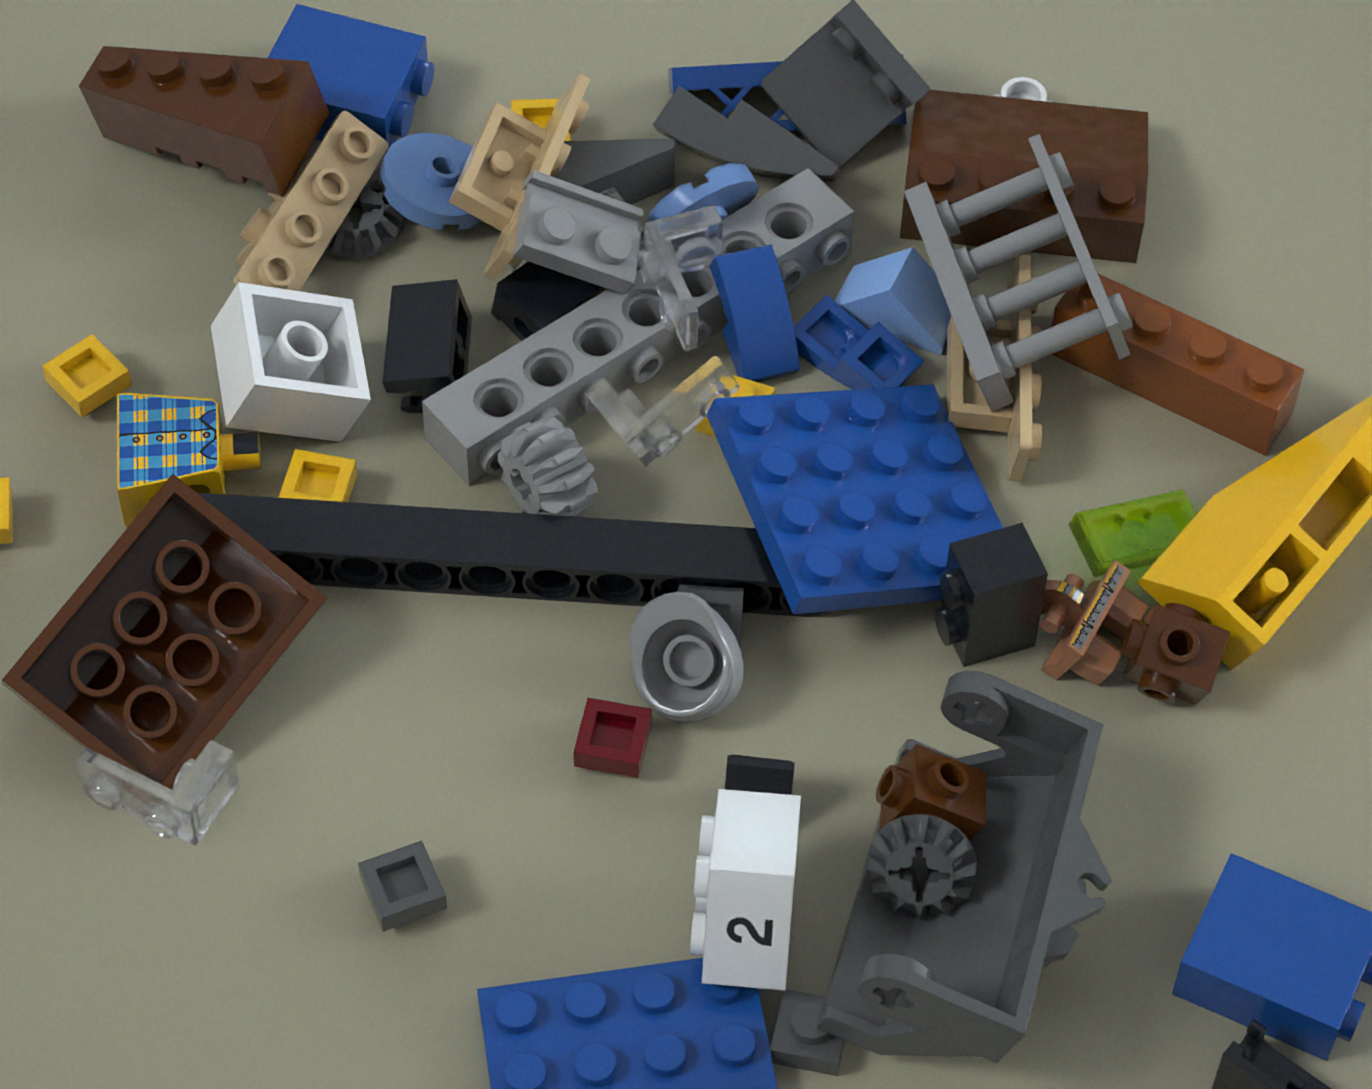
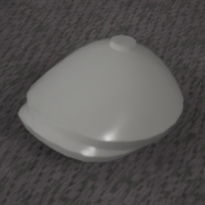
[629,591,744,722]

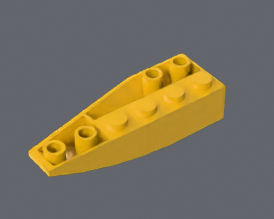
[1137,395,1372,670]

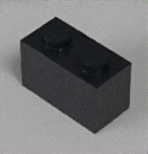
[935,522,1048,667]

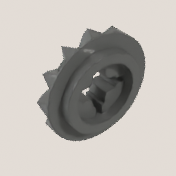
[325,180,403,259]
[865,814,977,921]

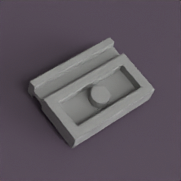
[513,170,644,294]

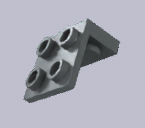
[760,0,931,167]

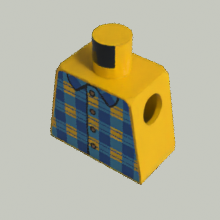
[117,393,261,527]

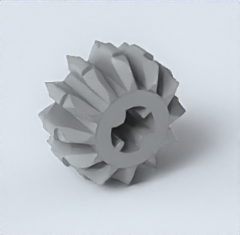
[498,417,598,517]

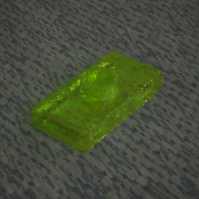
[1068,489,1196,578]

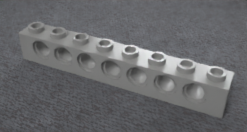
[422,168,854,486]

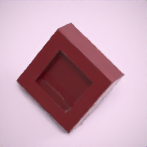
[573,697,652,778]

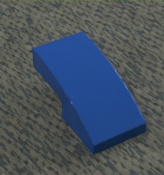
[709,244,800,382]
[794,295,924,390]

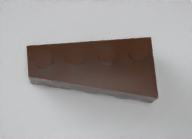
[79,46,330,197]

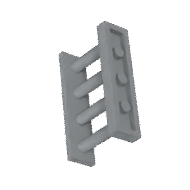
[904,134,1133,412]

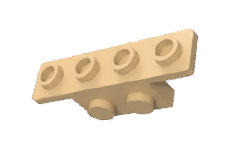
[449,73,590,281]
[233,111,389,291]
[947,254,1042,482]

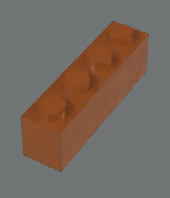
[1052,274,1305,456]

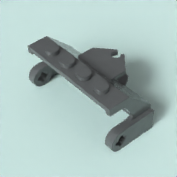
[817,670,1112,1063]

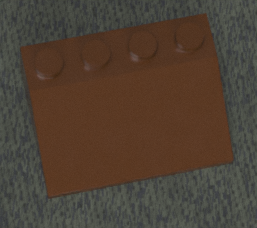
[900,90,1148,263]
[2,474,328,806]

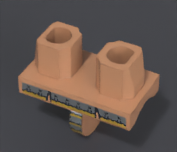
[1040,560,1149,685]

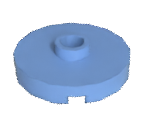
[379,132,482,230]
[646,163,760,249]

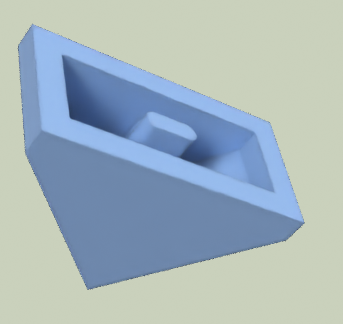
[835,247,951,355]

